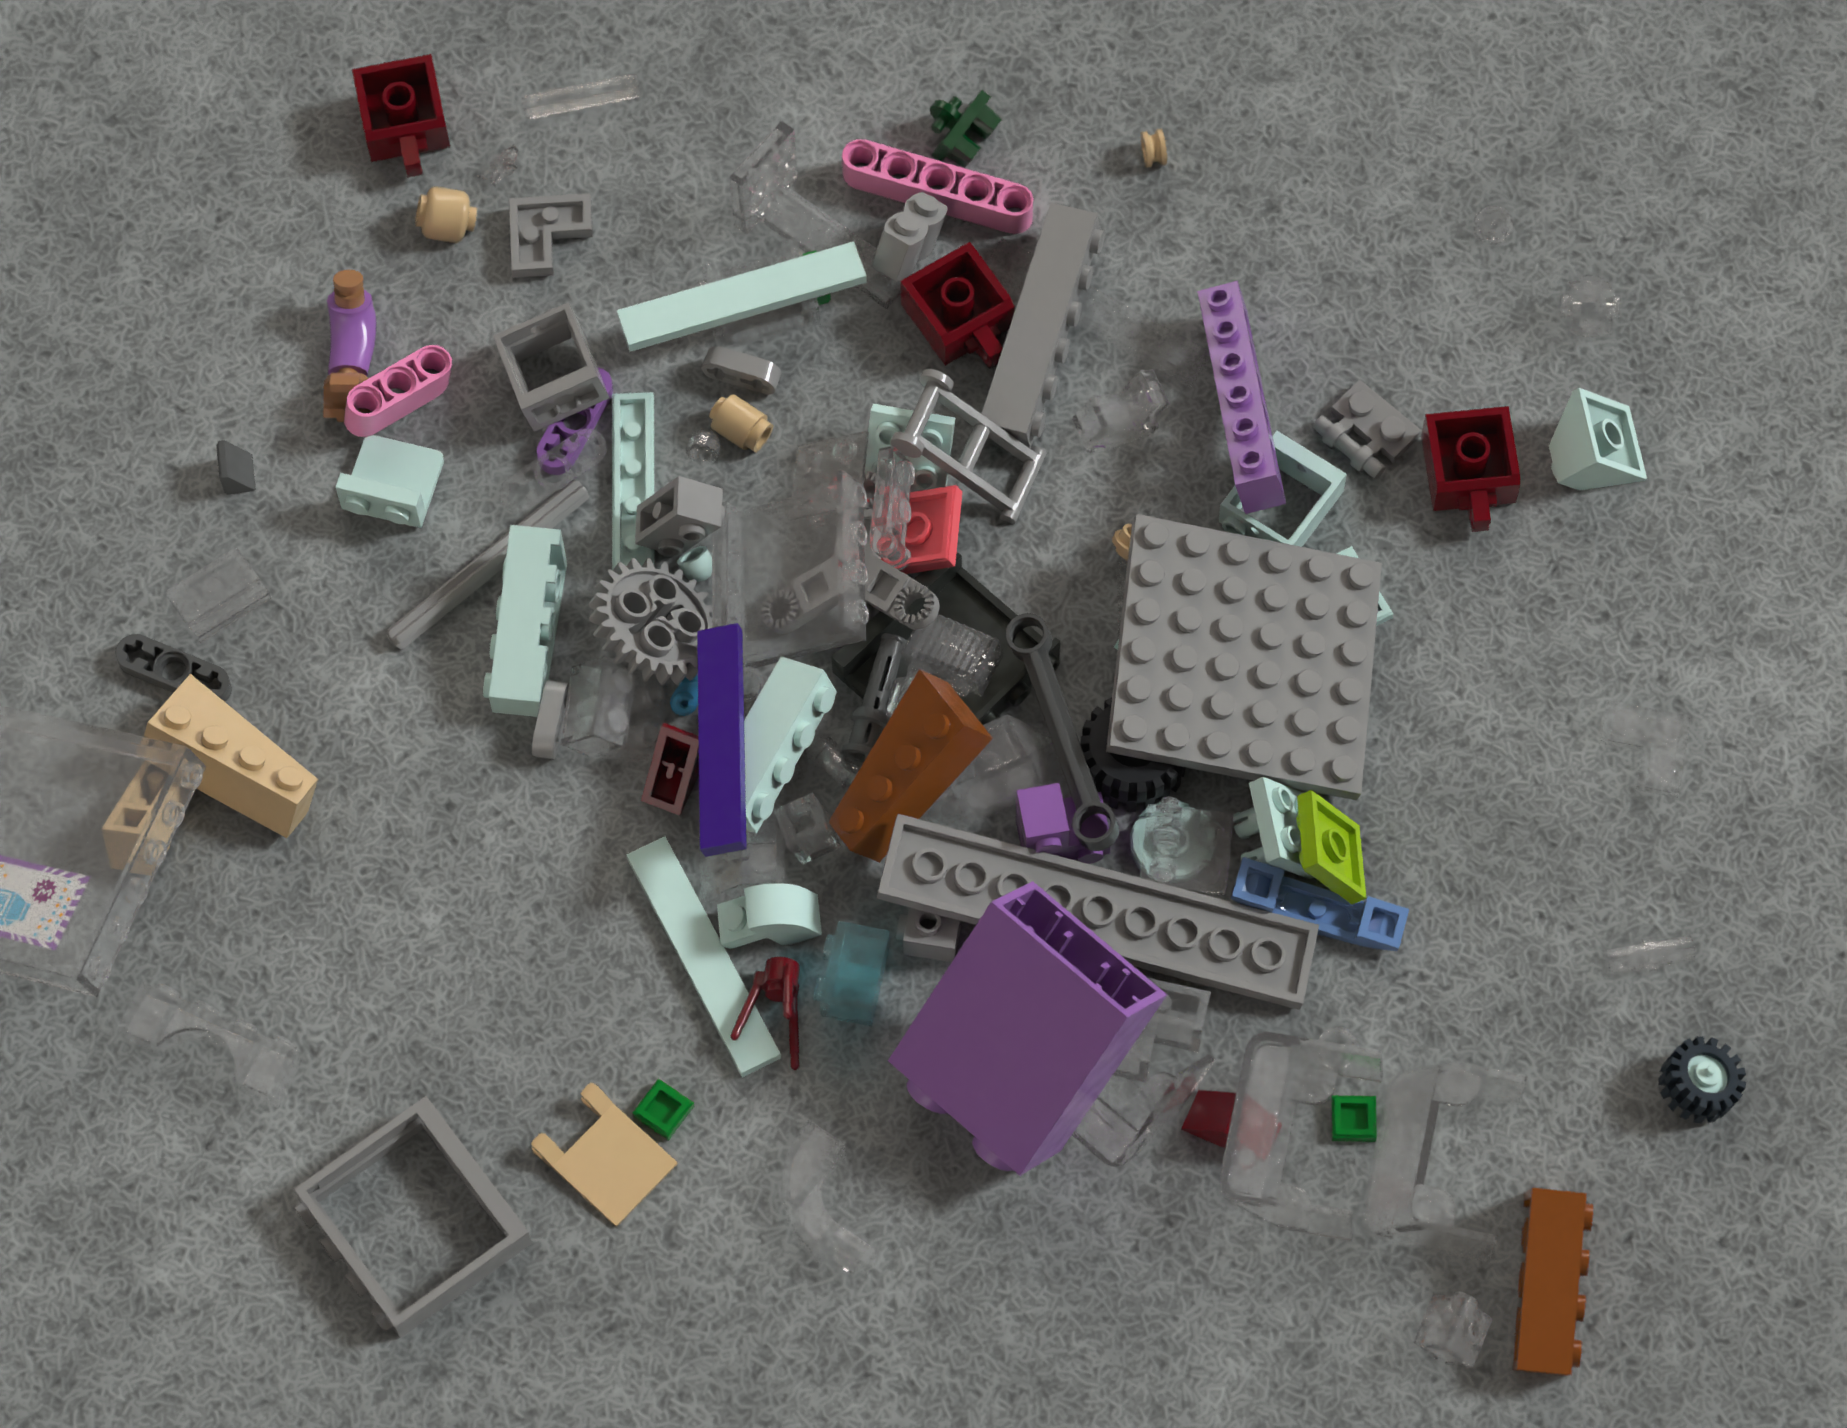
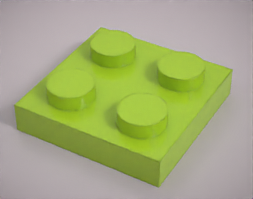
[1296,790,1367,905]

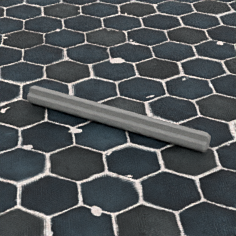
[387,480,589,649]

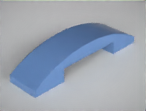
[1231,857,1409,951]

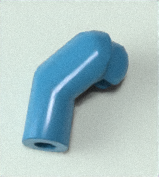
[670,675,698,716]

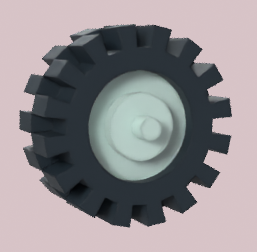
[1658,1036,1746,1124]

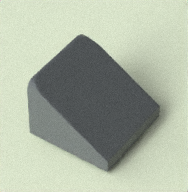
[216,440,256,495]

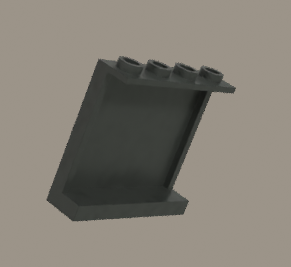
[831,552,1060,734]

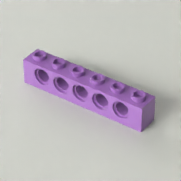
[1198,281,1286,514]

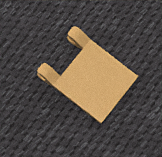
[531,1083,678,1227]

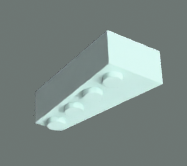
[483,525,567,717]

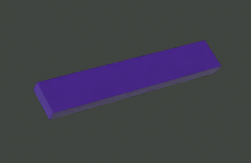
[697,623,747,857]

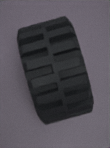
[1080,697,1186,812]

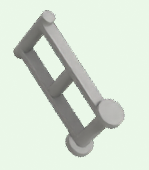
[890,369,1047,524]

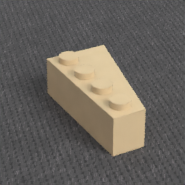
[138,674,318,838]

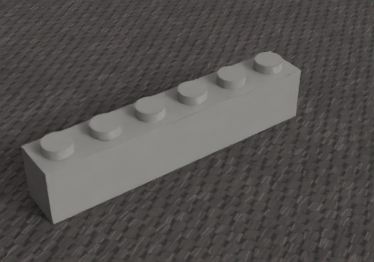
[981,203,1105,449]

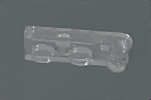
[870,446,915,570]

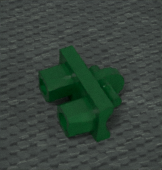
[930,90,1002,168]

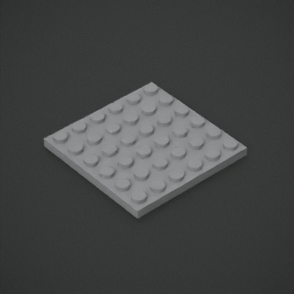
[1106,514,1382,800]

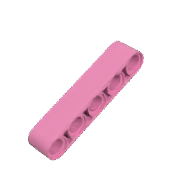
[842,139,1033,234]

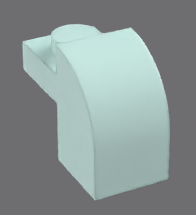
[717,883,822,949]

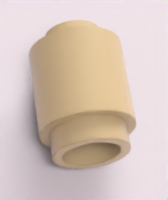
[709,394,773,452]

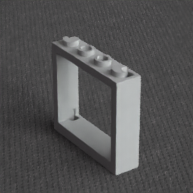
[294,1096,532,1338]

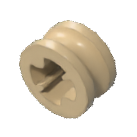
[1141,129,1167,168]

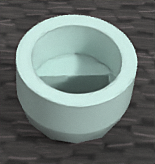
[677,546,714,582]

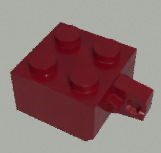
[352,54,450,178]
[900,242,1015,369]
[1421,406,1521,532]

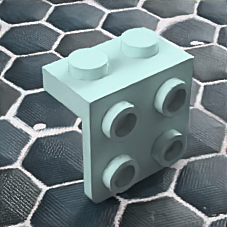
[335,435,444,528]

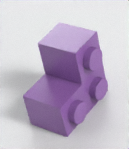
[1015,783,1111,864]

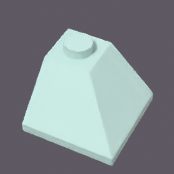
[1549,388,1647,490]

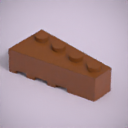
[828,669,993,863]

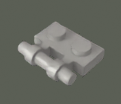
[1312,380,1422,479]

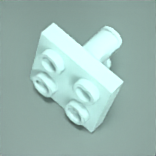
[863,404,956,493]
[1232,777,1314,879]

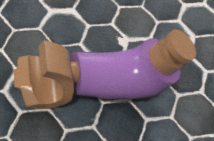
[323,270,376,422]

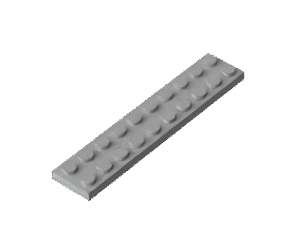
[876,814,1319,1010]

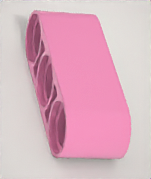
[344,345,452,437]

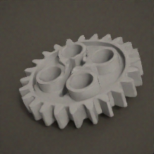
[588,558,722,685]

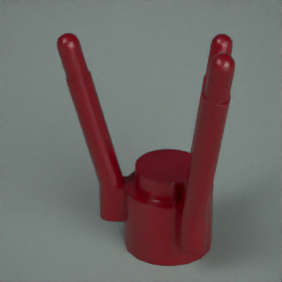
[730,956,800,1070]

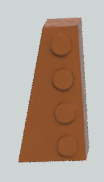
[1513,1187,1593,1376]

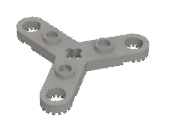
[762,471,940,636]

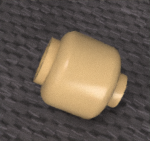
[415,186,477,243]

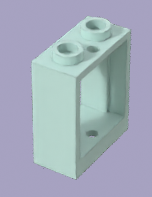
[1218,431,1347,547]

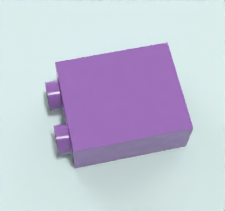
[888,881,1167,1176]

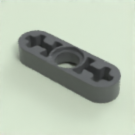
[115,634,232,702]

